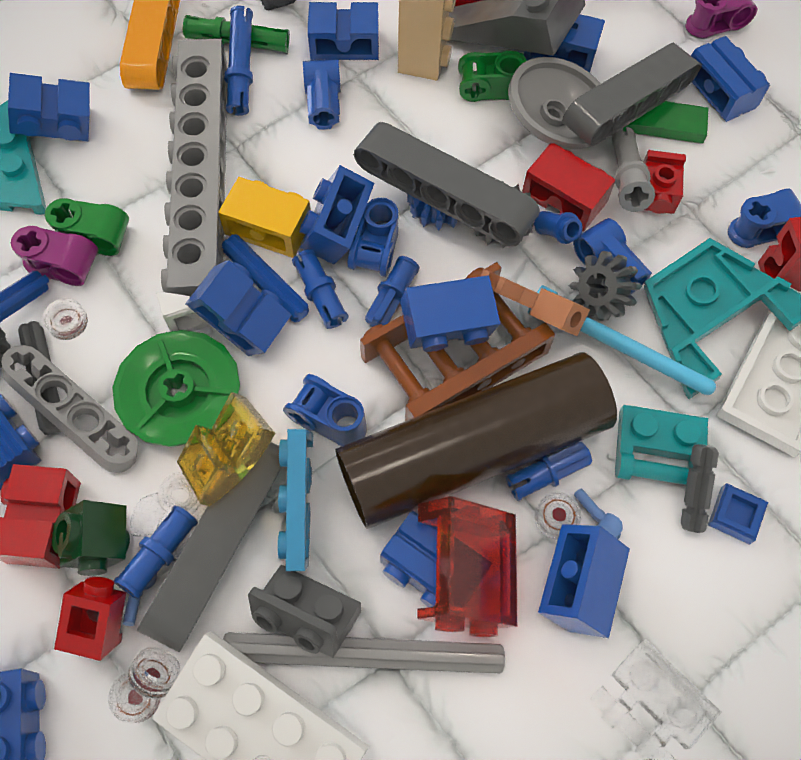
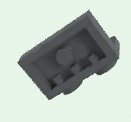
[248,564,361,658]

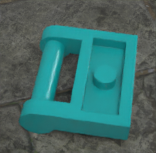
[615,404,708,485]

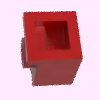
[643,150,686,214]
[54,577,127,661]

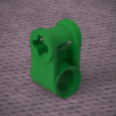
[458,50,527,102]
[44,198,129,256]

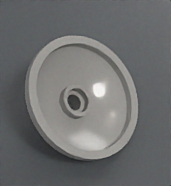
[508,57,601,149]

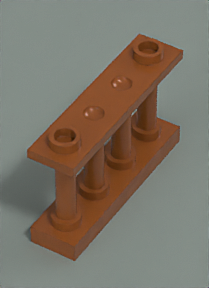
[360,262,555,421]

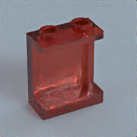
[417,496,518,637]

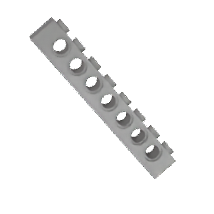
[161,39,227,296]

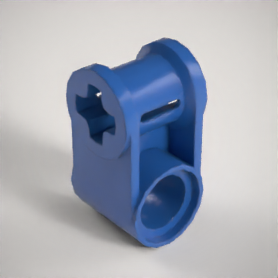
[727,188,801,248]
[348,197,398,277]
[283,374,367,446]

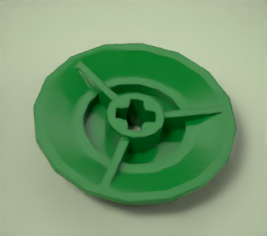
[112,330,241,447]

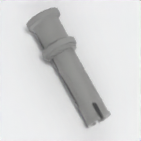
[612,127,655,212]

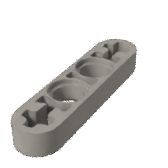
[1,345,139,473]

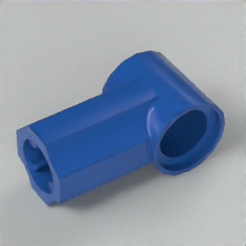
[303,59,341,130]
[573,218,652,295]

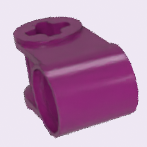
[685,0,758,38]
[10,226,98,286]

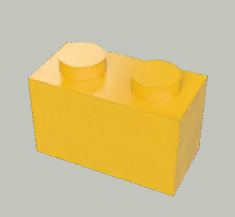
[218,176,311,258]

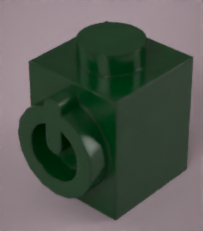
[52,500,130,576]

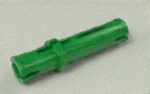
[183,15,290,53]

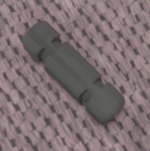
[680,444,719,533]

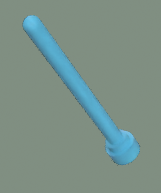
[528,285,716,395]

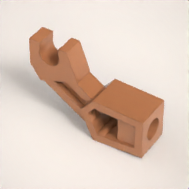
[481,269,590,336]

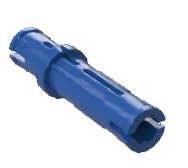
[224,6,253,116]

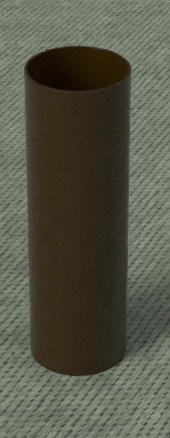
[335,352,617,529]

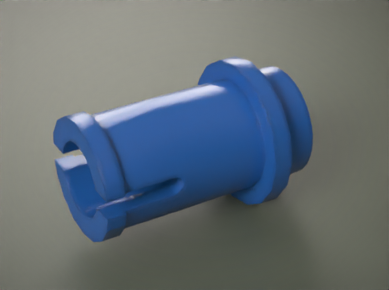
[534,211,582,244]

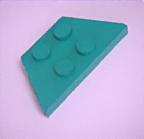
[0,100,46,215]

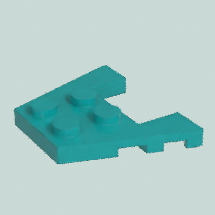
[644,238,801,399]

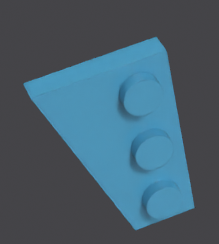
[278,429,314,571]

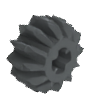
[568,251,642,321]

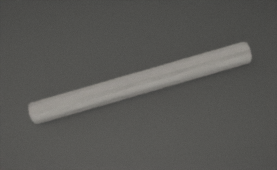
[223,632,505,674]

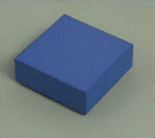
[708,483,768,545]

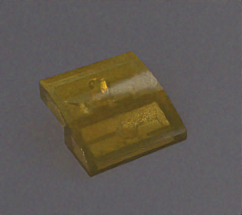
[177,392,276,506]

